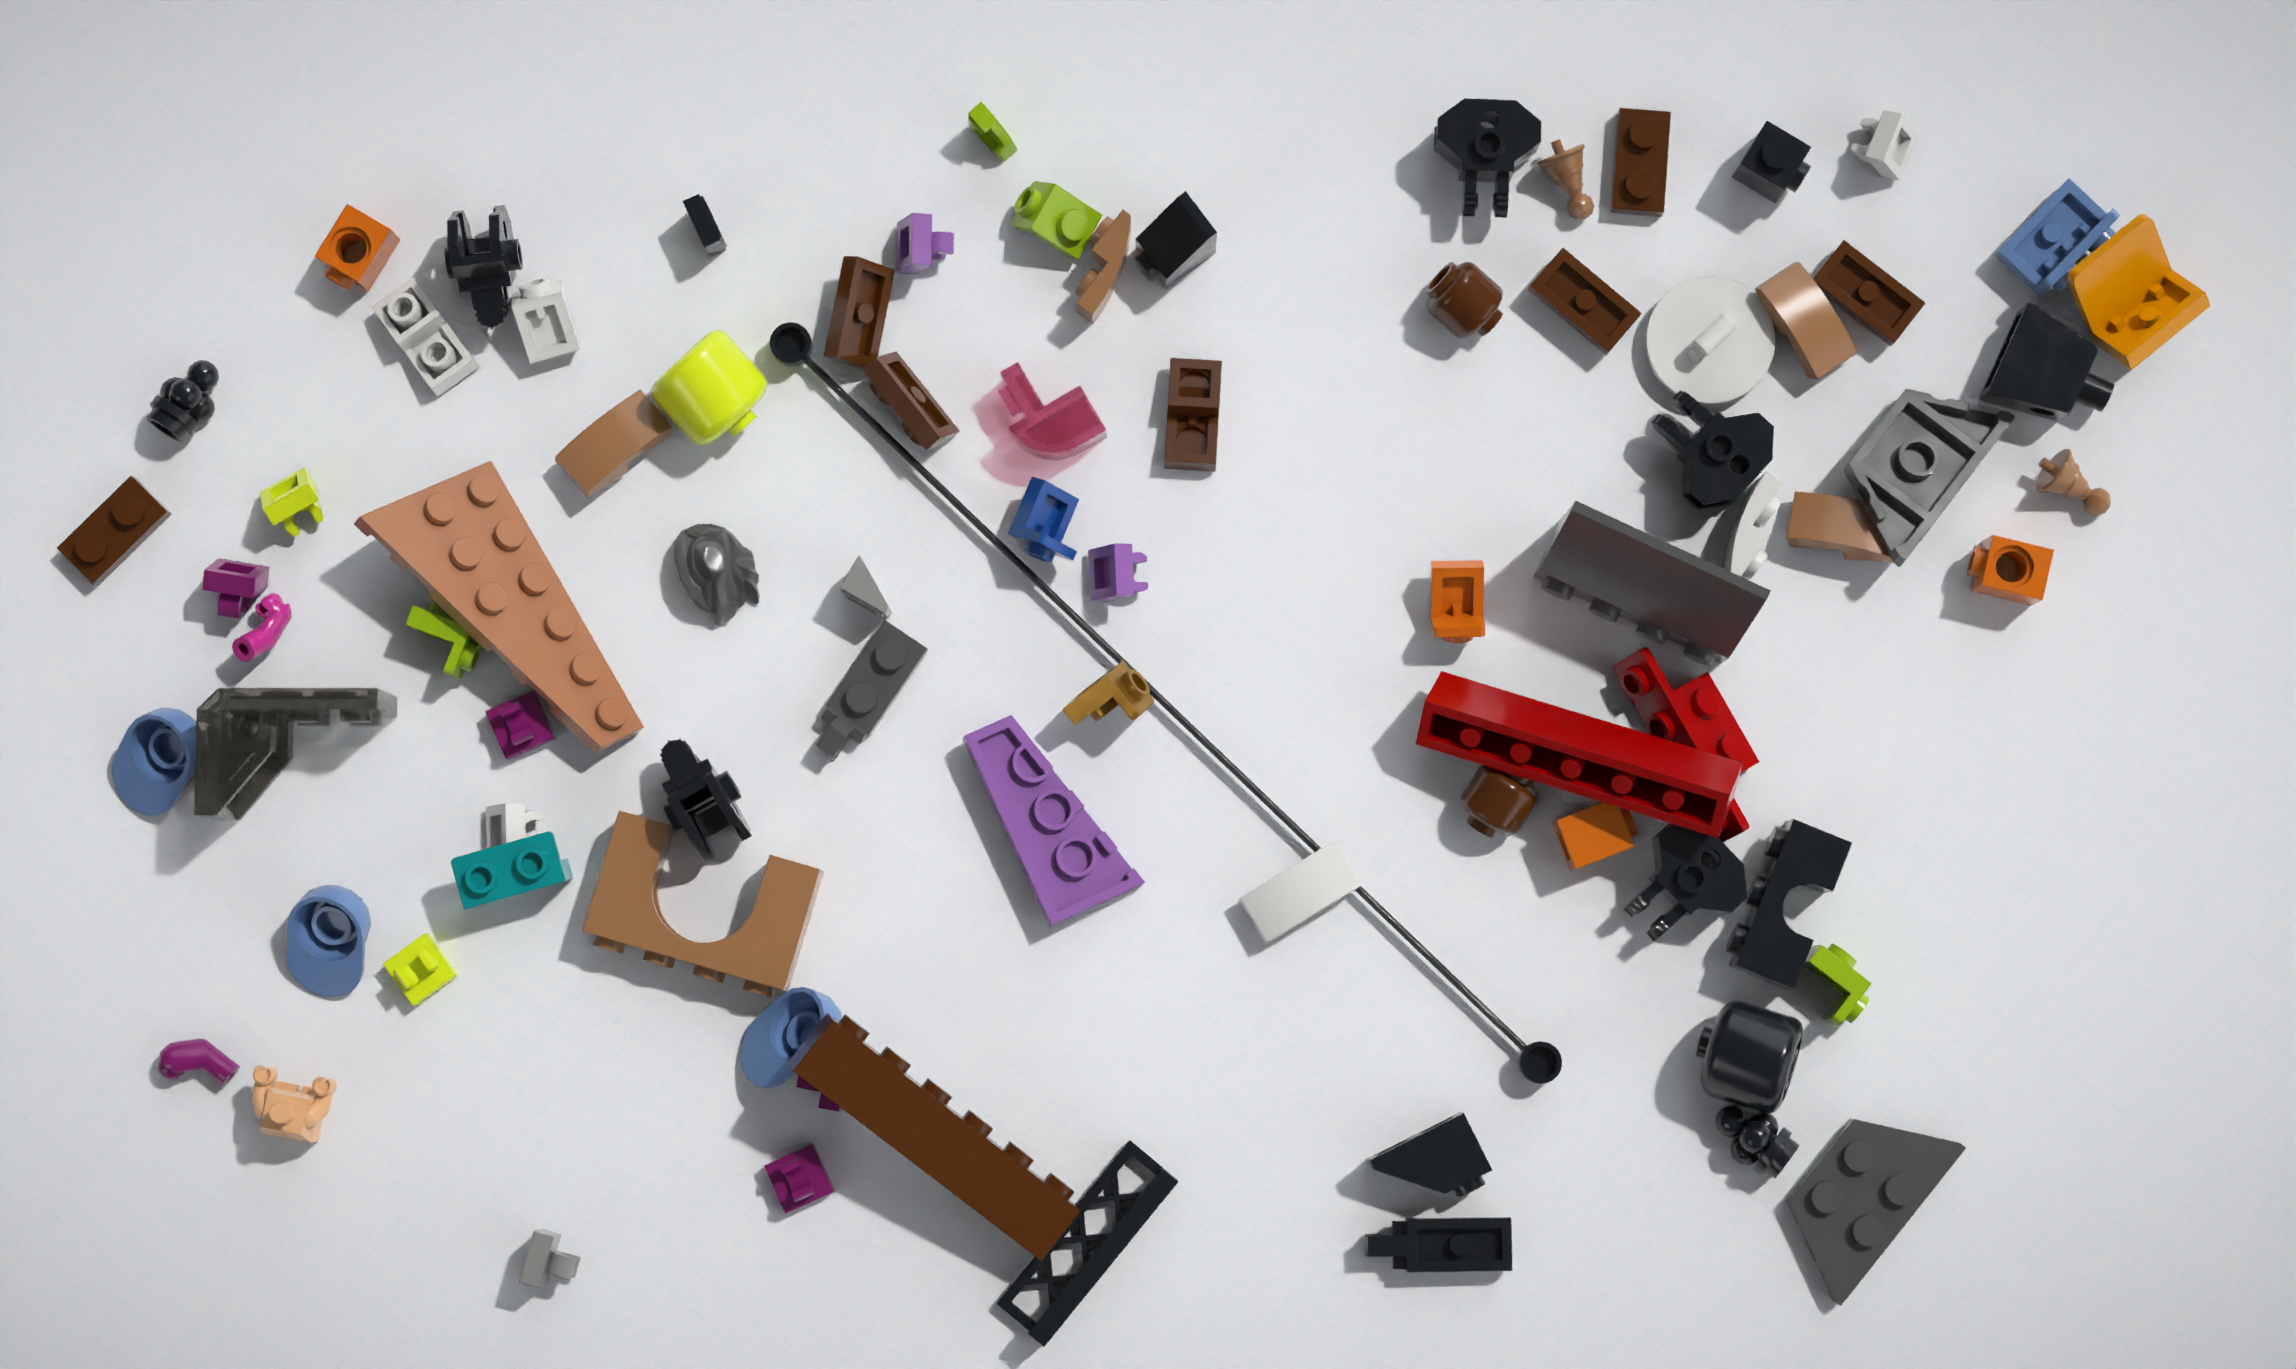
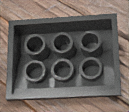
[1533,501,1771,666]

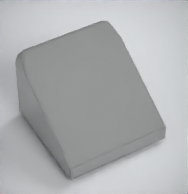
[840,556,892,620]

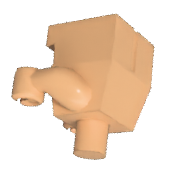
[252,1065,337,1143]

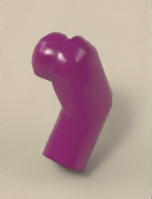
[157,1038,240,1087]

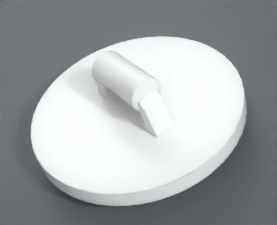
[1645,276,1775,405]

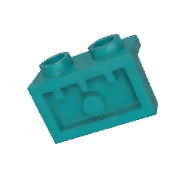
[451,831,573,910]

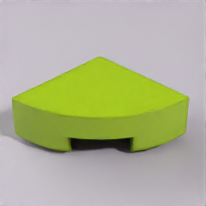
[968,102,1017,162]

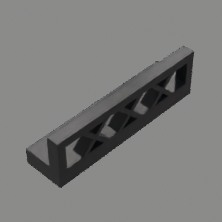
[997,1140,1179,1347]

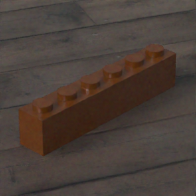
[788,1013,1080,1261]

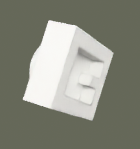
[511,277,580,364]

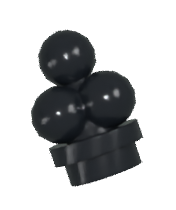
[146,360,219,442]
[1715,1105,1800,1179]

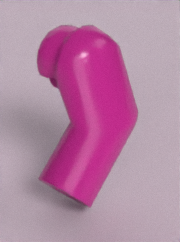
[232,593,292,662]

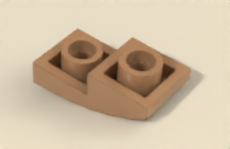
[1075,209,1131,324]
[1755,262,1858,379]
[555,389,672,498]
[1787,491,1893,562]

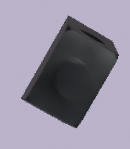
[1978,302,2115,421]

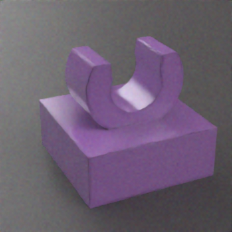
[897,213,954,274]
[1088,543,1148,602]

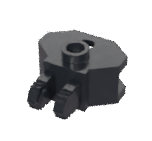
[1433,98,1541,218]
[445,205,523,329]
[1651,390,1774,510]
[660,738,752,861]
[1624,824,1747,941]

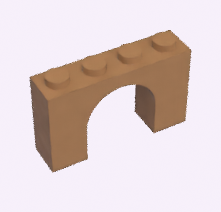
[582,810,824,998]

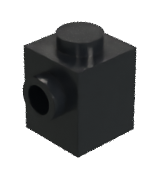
[1732,121,1811,203]

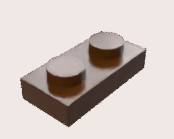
[1610,108,1671,217]
[1813,240,1925,346]
[1528,248,1642,356]
[823,256,895,369]
[862,351,960,451]
[57,475,172,586]

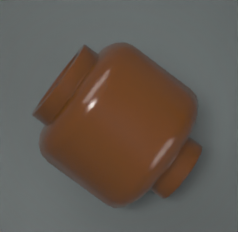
[1425,262,1503,338]
[1461,765,1539,838]

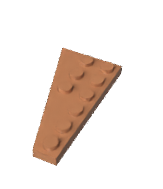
[354,461,644,754]

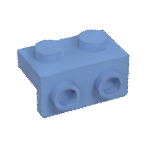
[1995,178,2120,297]

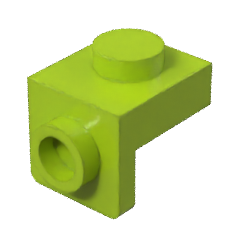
[1010,181,1102,260]
[405,602,482,680]
[1804,943,1872,1025]

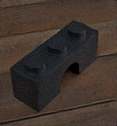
[1726,819,1852,989]

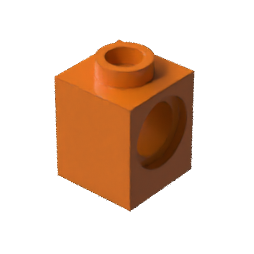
[315,204,401,292]
[1967,535,2054,606]
[1552,803,1638,871]

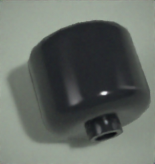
[1696,1001,1803,1113]

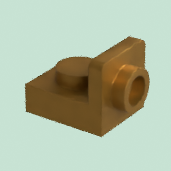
[1062,660,1154,726]

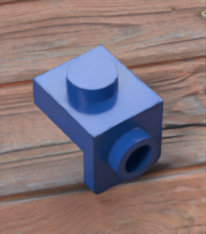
[1007,477,1079,563]

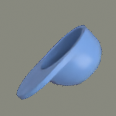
[112,707,208,816]
[286,885,371,997]
[740,987,842,1088]

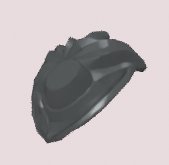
[673,524,760,625]

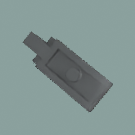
[816,620,928,759]

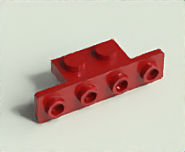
[1613,647,1759,842]

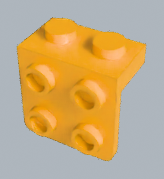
[2067,214,2210,370]

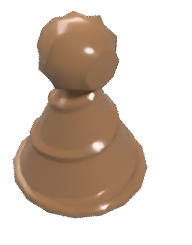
[1537,139,1595,220]
[2036,449,2111,516]

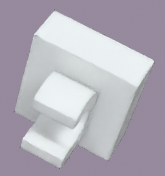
[1850,110,1918,180]
[486,803,544,848]

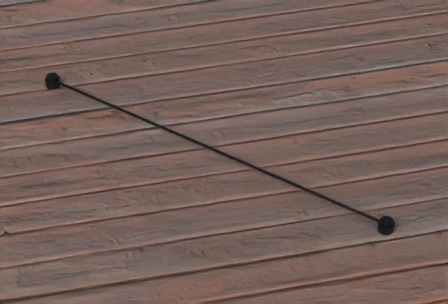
[770,322,1562,1084]

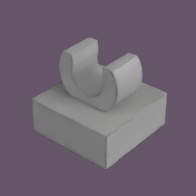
[518,1229,581,1288]

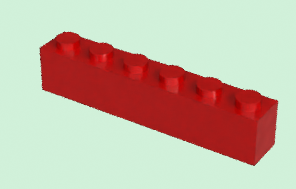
[1415,671,1743,838]

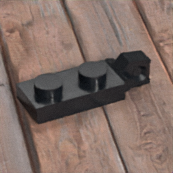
[1365,1217,1512,1272]

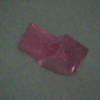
[997,362,1107,460]

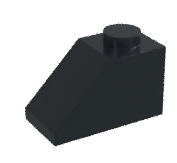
[1134,191,1217,289]
[1367,1112,1492,1198]

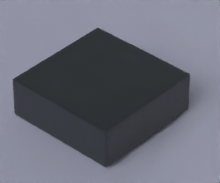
[683,194,727,257]

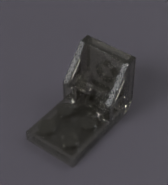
[194,688,397,821]

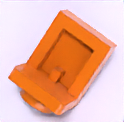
[1430,560,1485,643]

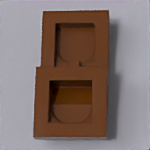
[1164,358,1222,472]

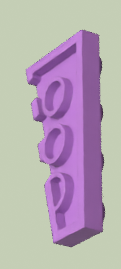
[962,715,1146,927]

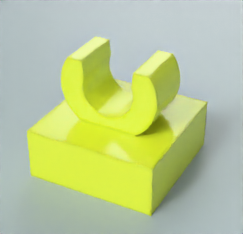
[260,467,323,537]
[383,933,459,1006]

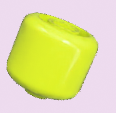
[651,330,767,445]

